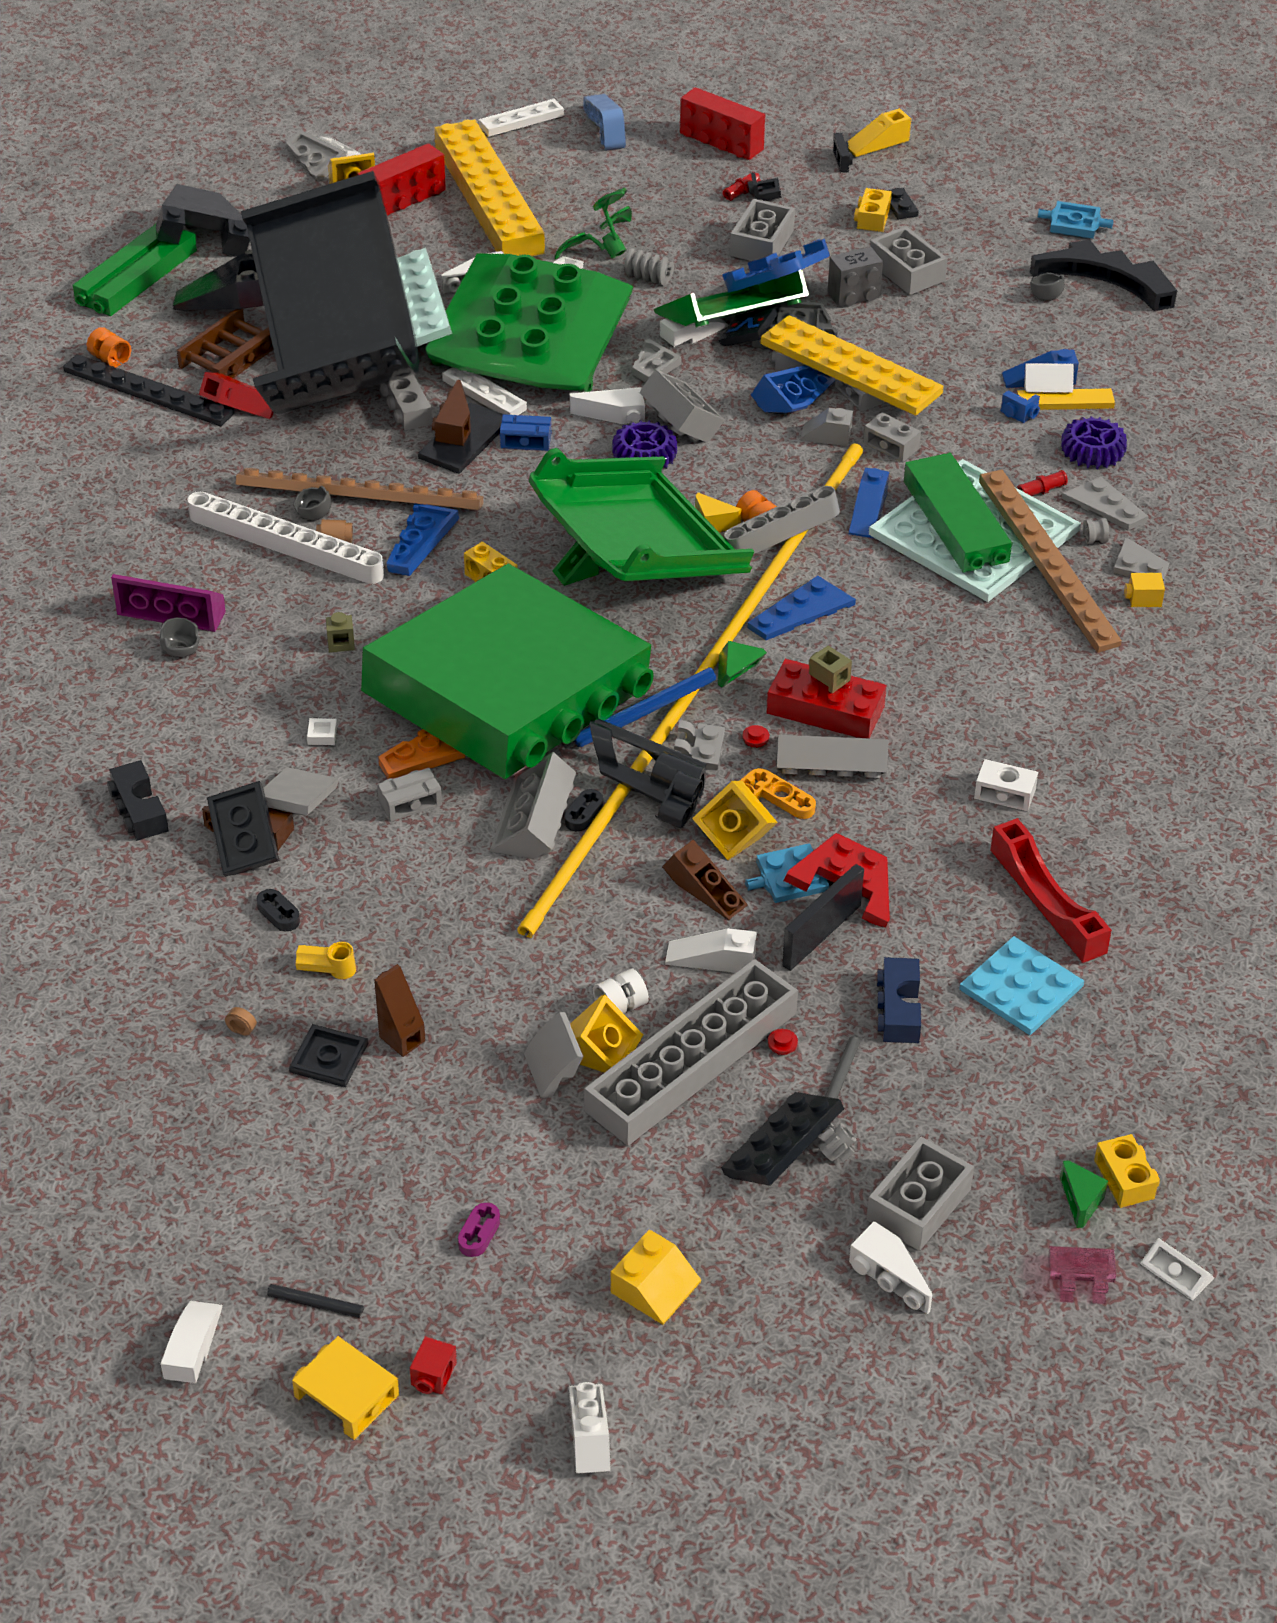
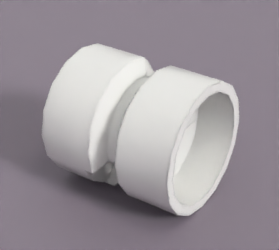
[593,968,648,1014]

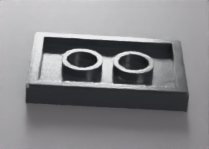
[207,781,280,877]

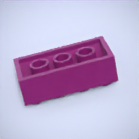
[111,574,226,632]

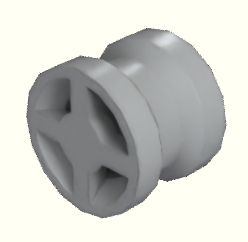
[1083,518,1109,544]

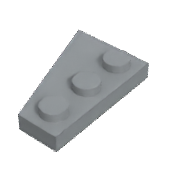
[286,130,347,182]
[1062,477,1148,530]

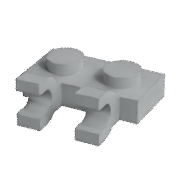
[674,720,725,770]

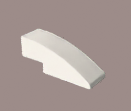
[660,318,728,347]
[161,1301,222,1383]

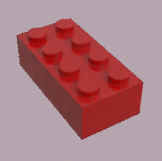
[680,87,765,160]
[357,143,446,216]
[766,658,887,739]

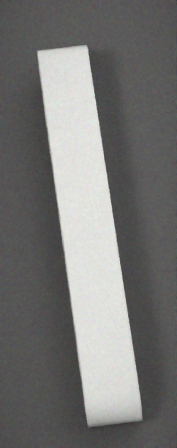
[188,492,384,584]

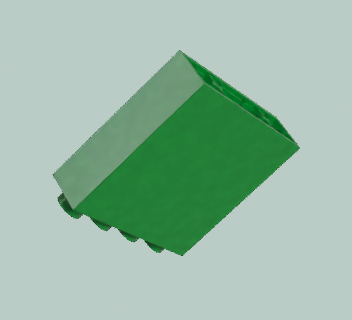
[361,563,654,779]

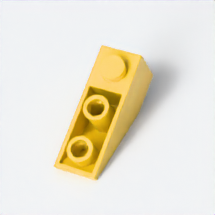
[848,108,911,157]

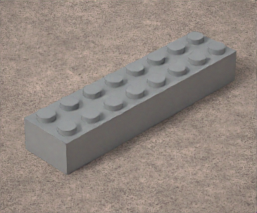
[584,959,798,1146]

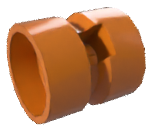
[86,327,131,367]
[736,490,777,522]

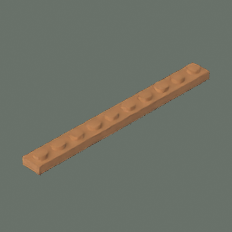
[236,468,484,510]
[979,469,1122,653]

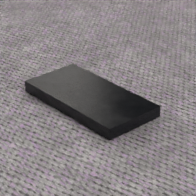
[418,402,503,474]
[782,864,864,971]

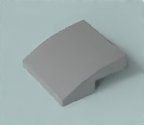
[524,1012,583,1098]

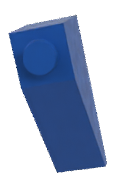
[1002,349,1079,388]
[849,467,889,538]

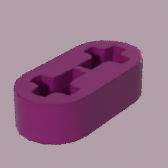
[458,1202,500,1257]

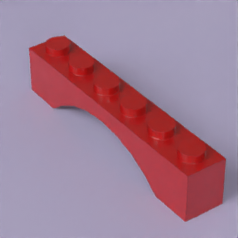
[990,818,1112,963]

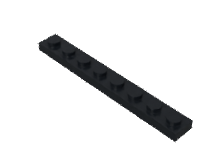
[63,354,234,427]

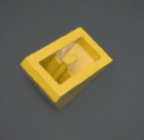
[695,493,741,532]

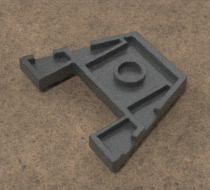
[752,302,838,348]

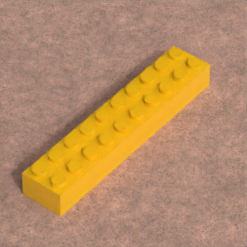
[434,120,545,256]

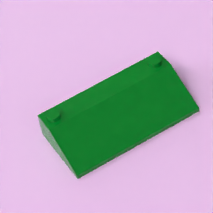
[654,269,809,328]

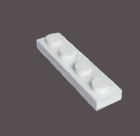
[479,99,564,137]
[442,367,527,415]

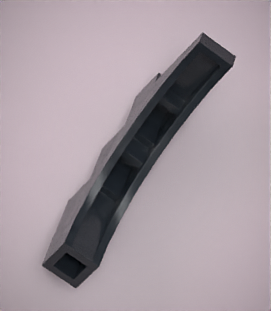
[1030,239,1177,311]

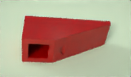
[199,372,274,419]

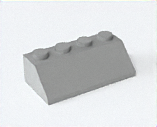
[776,735,889,778]
[490,752,576,859]

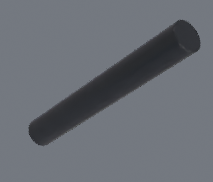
[267,1284,364,1318]

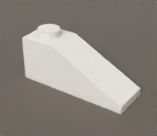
[570,387,645,424]
[665,928,757,973]

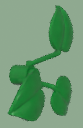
[554,188,632,260]

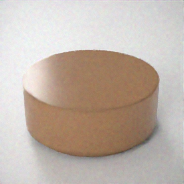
[225,1007,257,1036]

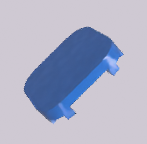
[722,238,830,292]

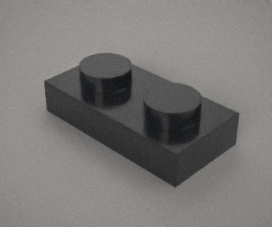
[833,133,853,173]
[886,188,919,220]

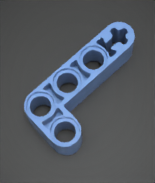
[583,94,626,151]

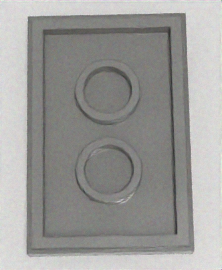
[263,767,338,816]

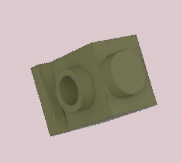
[325,612,355,653]
[809,645,852,693]

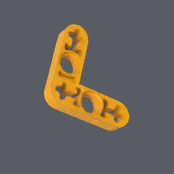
[740,768,816,819]

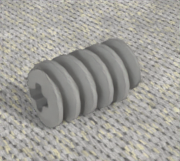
[624,248,674,286]

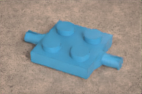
[1038,201,1114,239]
[745,843,829,903]

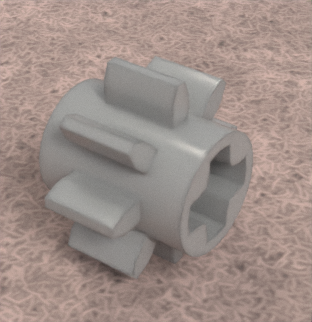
[818,1123,857,1162]

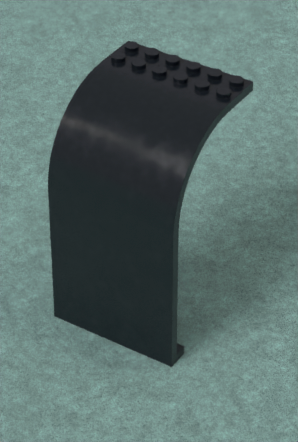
[241,171,419,414]

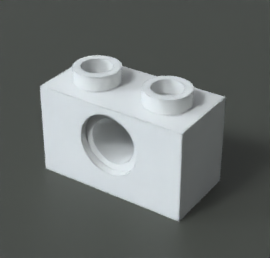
[974,759,1038,811]

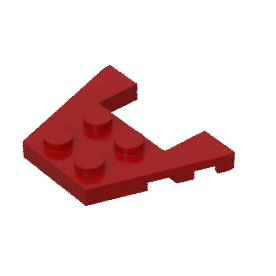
[783,833,890,928]

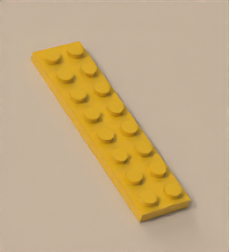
[761,315,944,416]

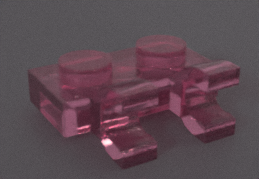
[1048,1246,1116,1304]

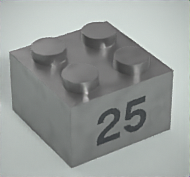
[827,247,883,307]

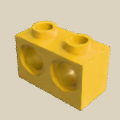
[854,188,892,232]
[464,541,518,582]
[1094,1134,1160,1208]

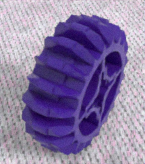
[1061,416,1127,470]
[612,420,677,468]

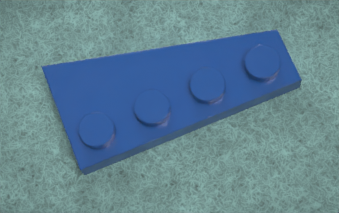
[386,503,460,576]
[747,576,856,640]

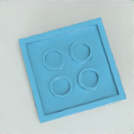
[959,936,1084,1035]

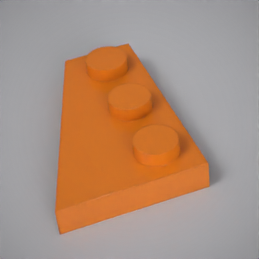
[378,729,465,779]

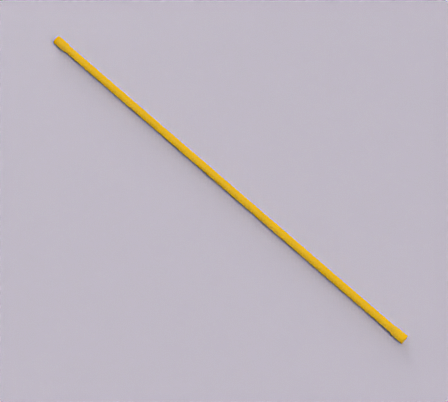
[517,443,863,938]

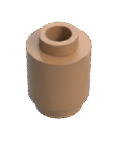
[316,519,353,543]

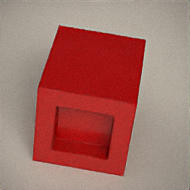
[410,1337,457,1395]

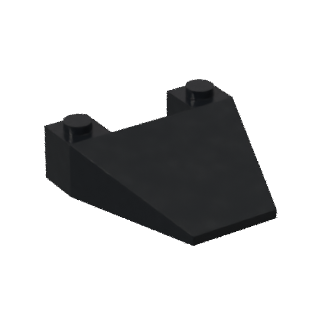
[156,184,250,256]
[173,249,264,310]

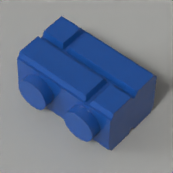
[500,414,552,451]

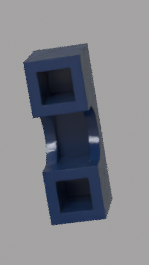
[877,957,921,1043]

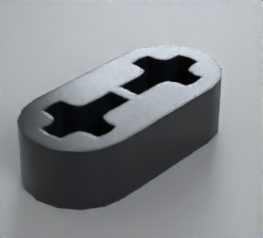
[565,789,603,832]
[256,889,300,932]

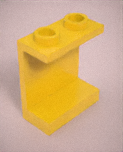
[292,1336,399,1440]

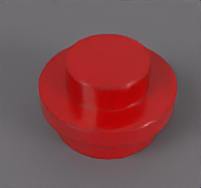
[742,725,770,748]
[768,1029,798,1055]

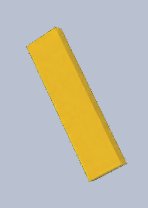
[1017,388,1115,410]

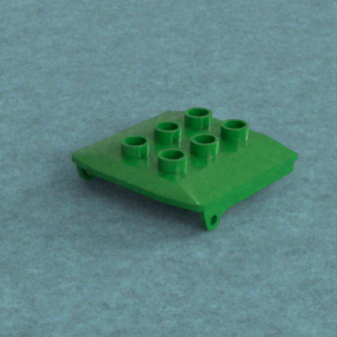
[426,253,633,393]
[528,448,755,581]

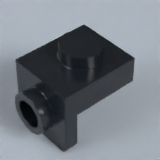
[748,172,782,201]

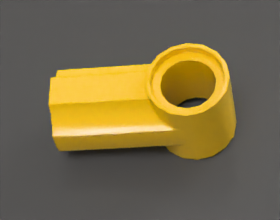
[295,942,356,979]

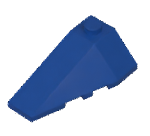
[751,365,836,412]

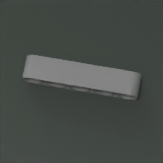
[724,486,840,555]

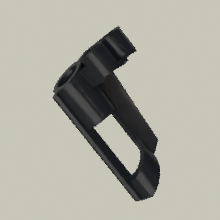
[590,719,707,828]

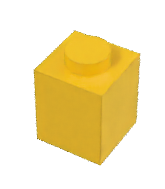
[1124,573,1165,607]

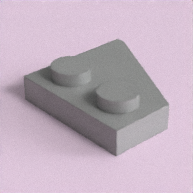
[632,338,681,383]
[1113,538,1170,583]

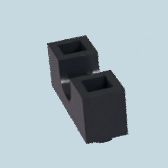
[107,760,169,841]

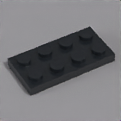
[721,1092,844,1186]

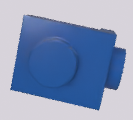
[1000,390,1040,423]

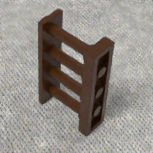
[177,309,274,378]

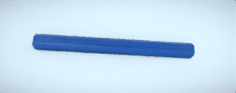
[574,668,716,747]

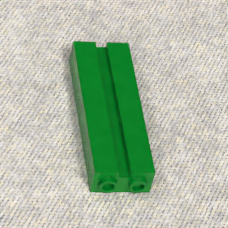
[73,224,197,317]
[903,452,1012,573]

